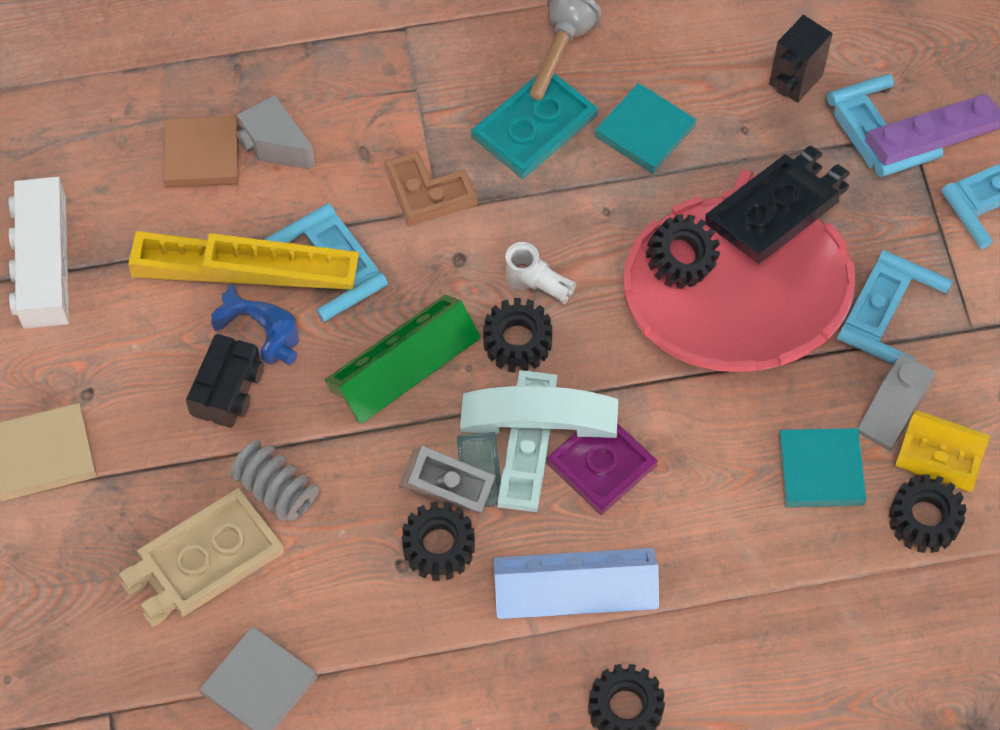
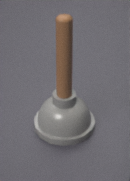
[529,0,602,101]

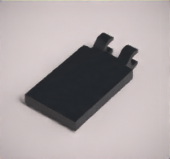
[705,145,850,264]

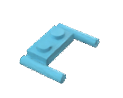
[826,74,943,177]
[941,164,1000,250]
[264,203,388,323]
[837,250,953,365]

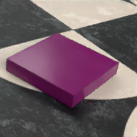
[546,423,658,516]

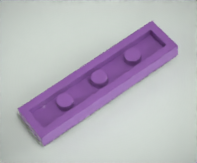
[865,94,1000,166]

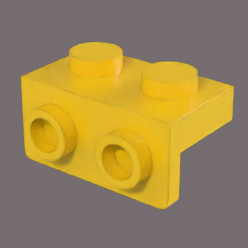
[895,410,990,493]

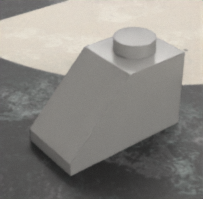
[236,95,315,169]
[858,353,936,452]
[399,446,495,513]

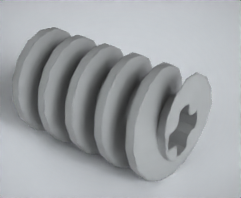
[230,440,320,522]

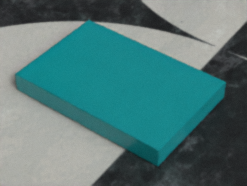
[471,73,598,180]

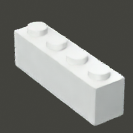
[8,177,69,329]

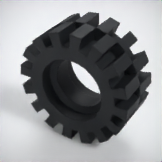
[646,214,720,289]
[483,298,552,373]
[889,474,967,553]
[402,502,475,581]
[588,664,665,730]

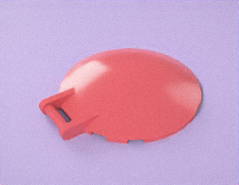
[624,169,855,372]

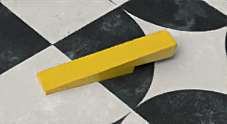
[128,231,359,290]

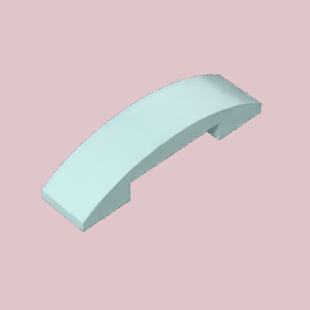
[497,370,558,512]
[460,386,619,438]

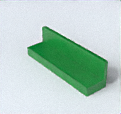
[324,294,480,423]

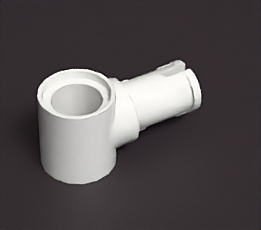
[505,242,576,304]

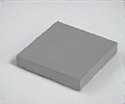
[199,626,318,730]

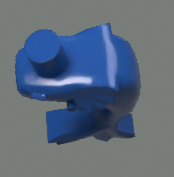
[211,283,299,365]

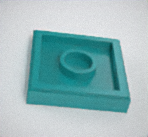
[595,82,697,174]
[778,428,867,507]

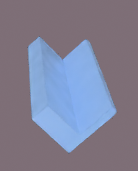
[493,548,659,619]

